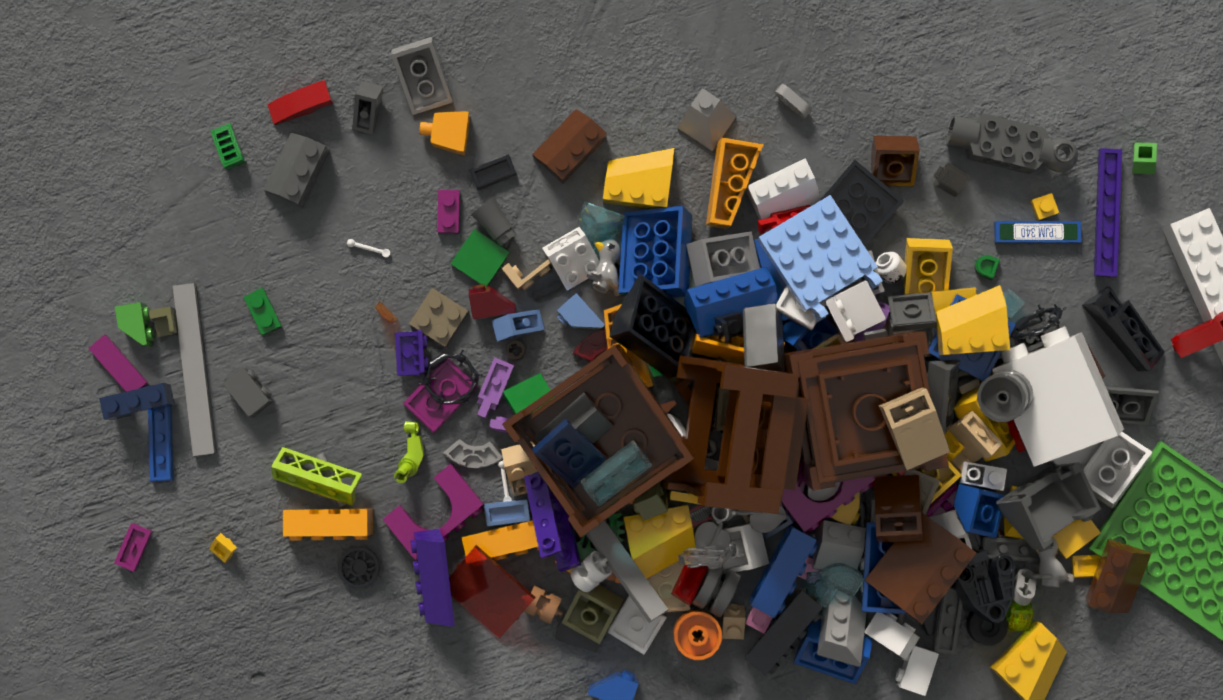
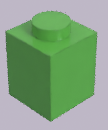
[1132,142,1157,174]

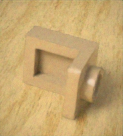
[722,604,746,640]

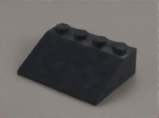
[609,275,696,379]

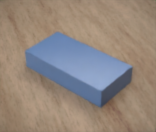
[484,498,530,526]

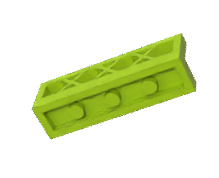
[271,447,362,506]

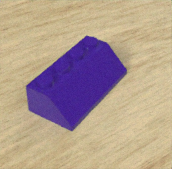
[410,529,455,627]

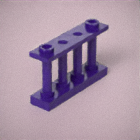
[524,472,581,572]

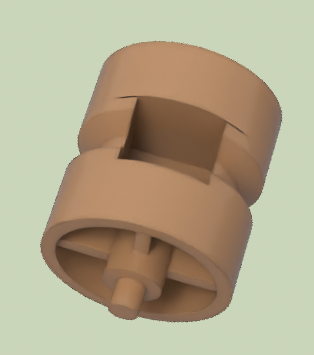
[522,585,563,624]

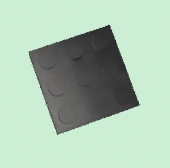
[820,160,904,247]

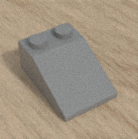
[391,37,453,115]
[686,231,760,287]

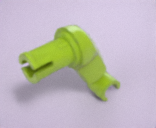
[394,421,425,483]

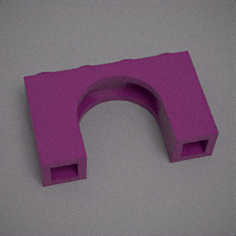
[382,464,484,560]
[782,476,875,532]

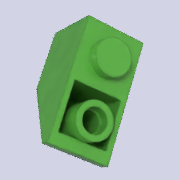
[115,302,155,347]

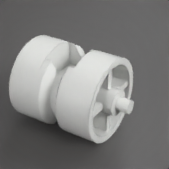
[571,551,612,592]

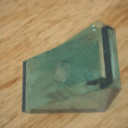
[579,201,625,251]

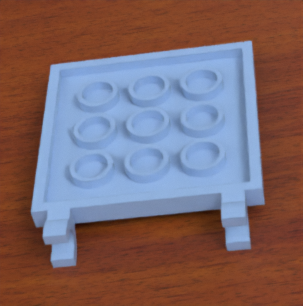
[757,195,883,322]

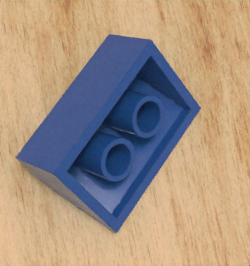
[793,620,872,684]

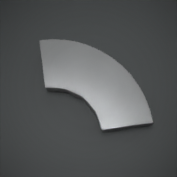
[443,439,503,468]

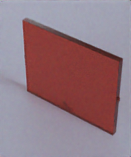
[449,545,536,639]

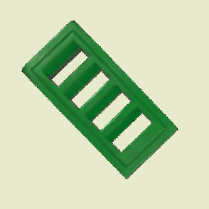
[210,123,247,170]

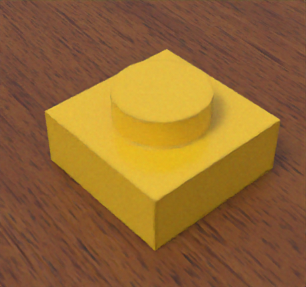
[1030,193,1059,221]
[209,533,237,563]

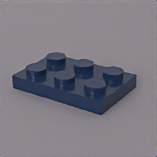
[532,419,606,489]

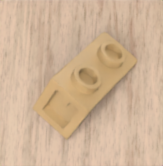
[502,259,552,291]

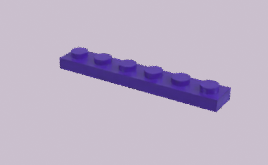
[1094,148,1122,278]

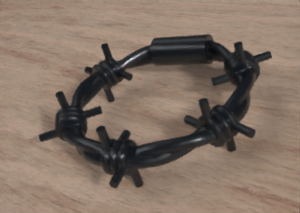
[1009,304,1066,343]
[418,349,483,409]

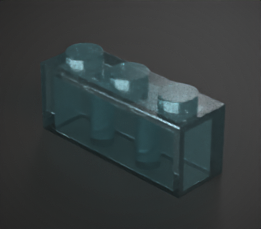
[581,440,652,507]

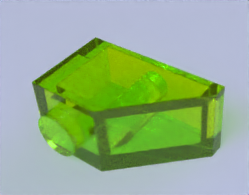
[1006,580,1034,631]

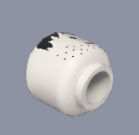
[876,252,906,284]

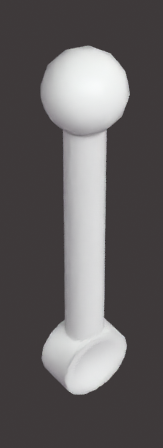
[347,239,391,258]
[498,460,512,502]

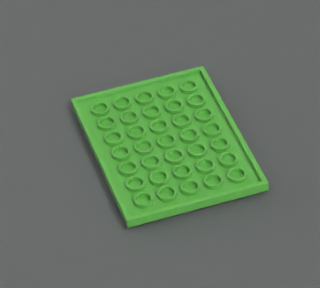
[1087,441,1223,642]

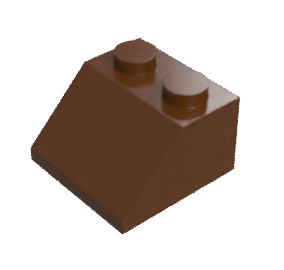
[871,136,920,186]

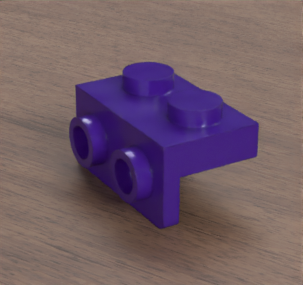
[395,330,428,376]

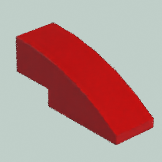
[267,80,334,125]

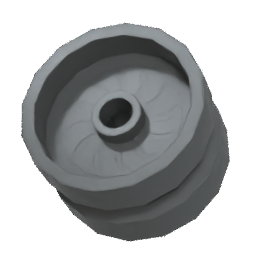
[977,370,1033,422]
[692,561,741,618]

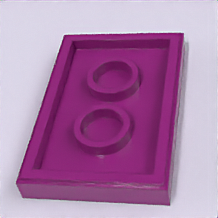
[403,358,479,434]

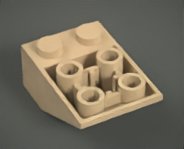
[879,388,950,470]

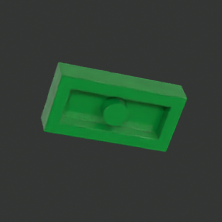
[243,288,283,336]

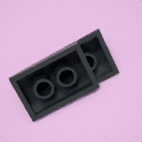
[1082,286,1165,371]

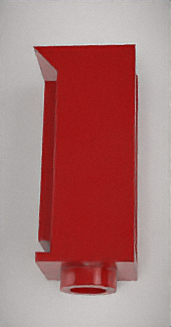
[1171,311,1223,358]

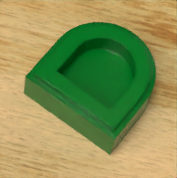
[975,255,1000,280]

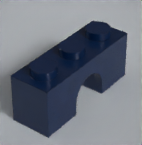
[99,383,175,420]

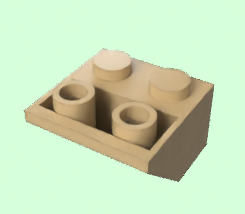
[501,441,553,497]

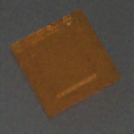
[375,301,398,324]

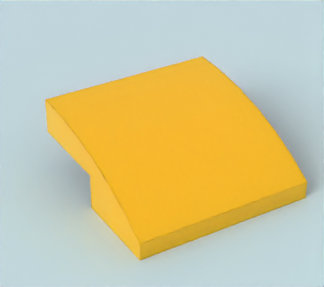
[1053,520,1101,559]

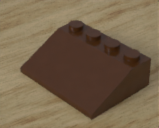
[864,512,976,624]

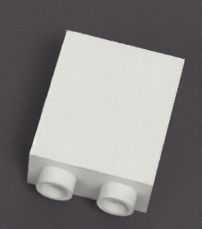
[992,326,1124,467]

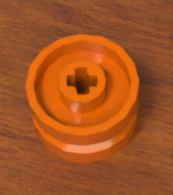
[673,609,722,660]

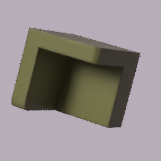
[149,307,178,337]

